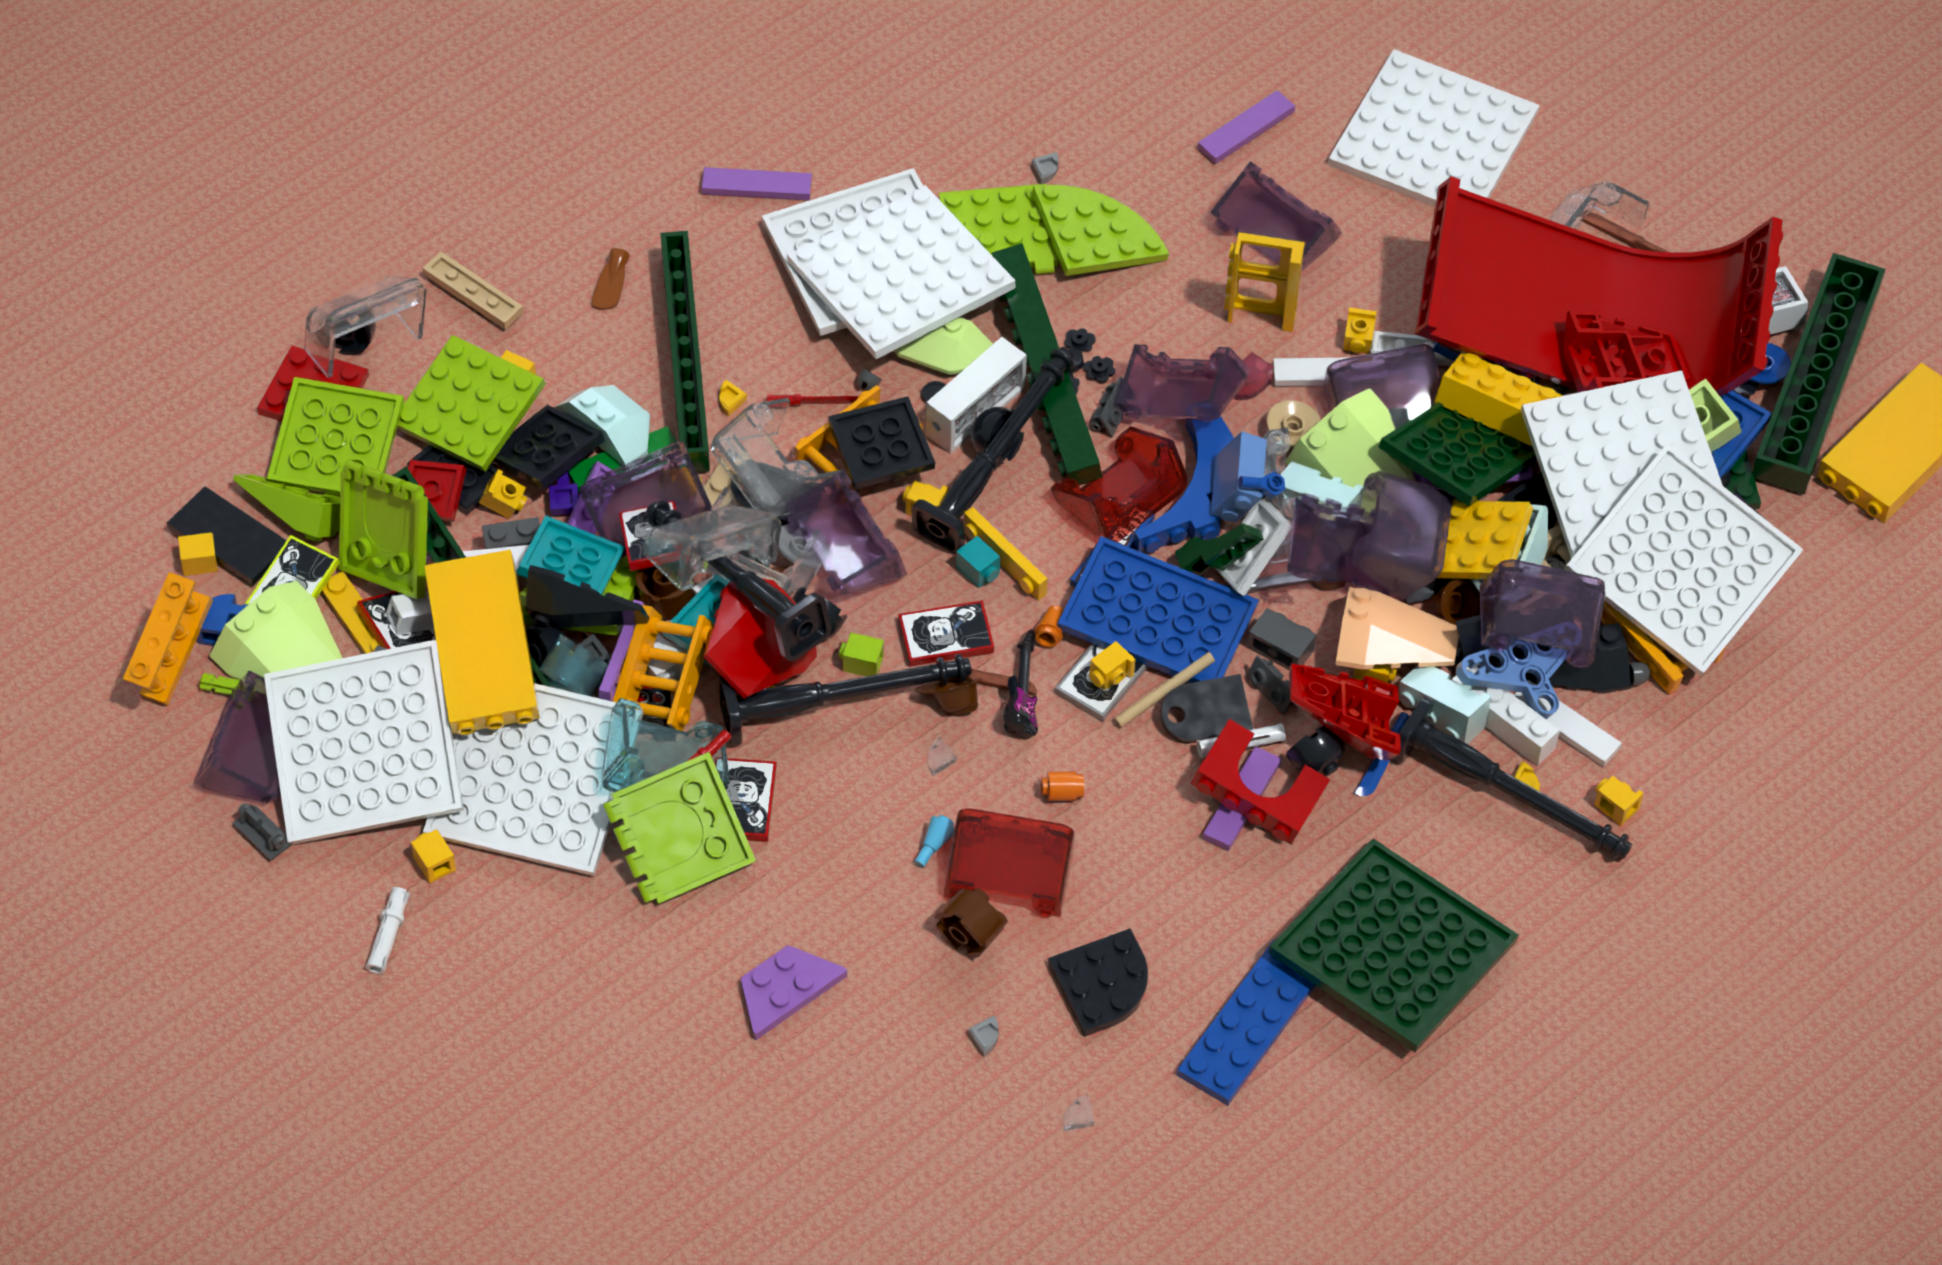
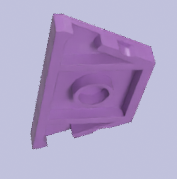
[741,945,847,1040]

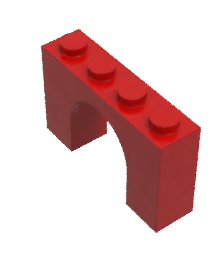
[1190,719,1330,844]

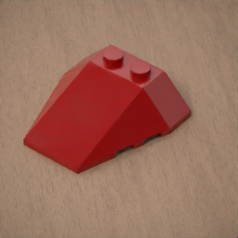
[1563,310,1690,393]
[703,578,817,699]
[1289,663,1401,761]

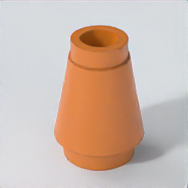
[1035,605,1064,648]

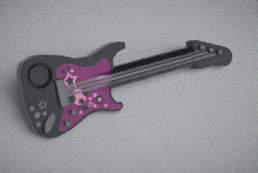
[1003,629,1038,738]

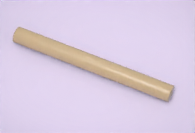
[1115,652,1215,727]

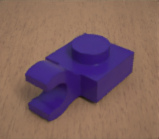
[549,471,578,516]

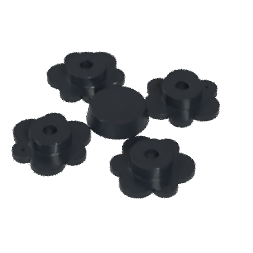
[1064,328,1115,394]

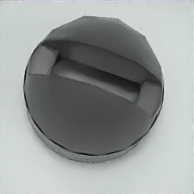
[857,368,882,391]
[1629,662,1650,686]

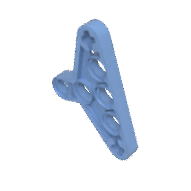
[1456,622,1581,719]

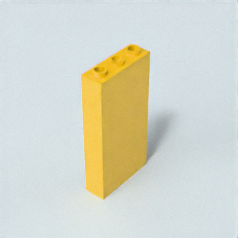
[1817,362,1942,523]
[424,549,540,735]

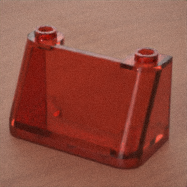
[1050,426,1188,542]
[944,808,1075,917]

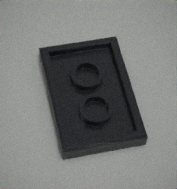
[407,445,507,516]

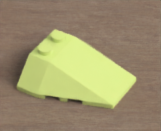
[1285,388,1420,523]
[209,581,342,692]

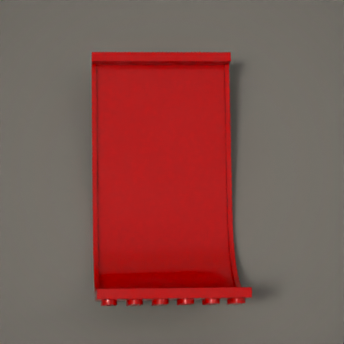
[1415,176,1783,396]

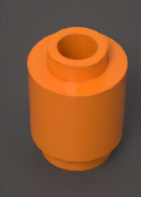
[1041,771,1084,801]

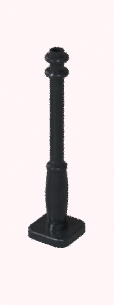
[911,347,1074,554]
[646,501,831,661]
[719,654,972,746]
[1392,696,1633,860]

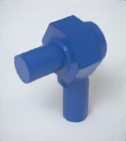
[1238,471,1285,499]

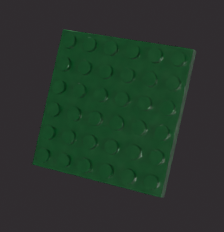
[1268,838,1519,1053]

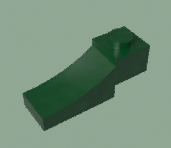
[1175,523,1264,576]

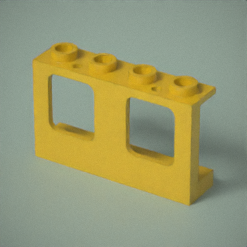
[1224,232,1305,332]

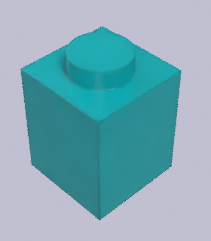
[956,536,1000,588]

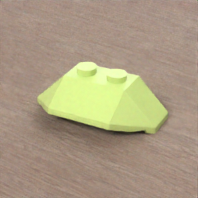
[894,317,993,375]

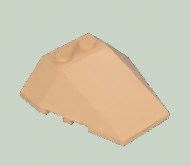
[1335,587,1459,670]

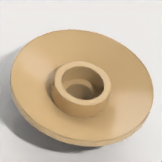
[1266,400,1321,448]

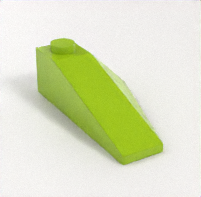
[233,474,340,541]

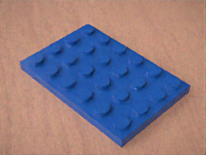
[1057,536,1259,683]

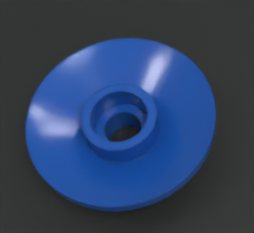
[1749,343,1791,384]

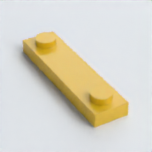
[964,507,1048,601]
[321,571,380,654]

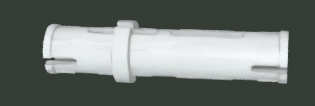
[1197,723,1286,759]
[366,887,410,974]

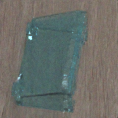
[602,698,730,793]

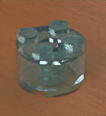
[540,634,609,696]

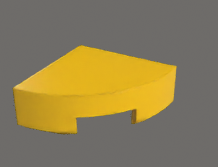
[719,380,747,417]
[1514,761,1540,791]

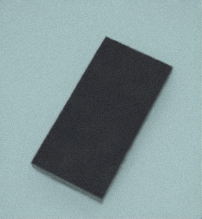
[166,486,287,585]

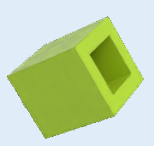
[839,632,884,677]

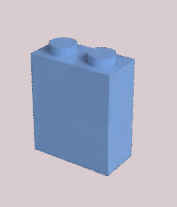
[1211,431,1267,522]

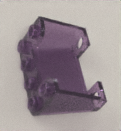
[1287,493,1412,596]

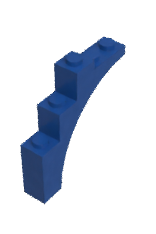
[1133,401,1234,553]

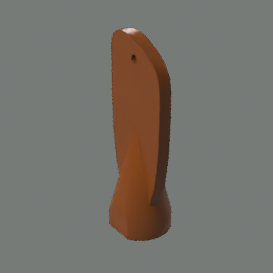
[592,248,630,310]

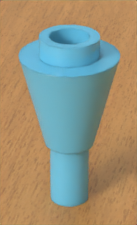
[914,815,957,867]

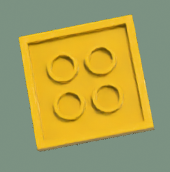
[1429,501,1533,580]

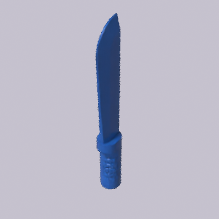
[1354,712,1410,796]

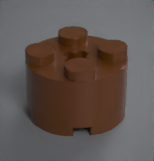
[636,560,694,621]
[935,888,1008,958]

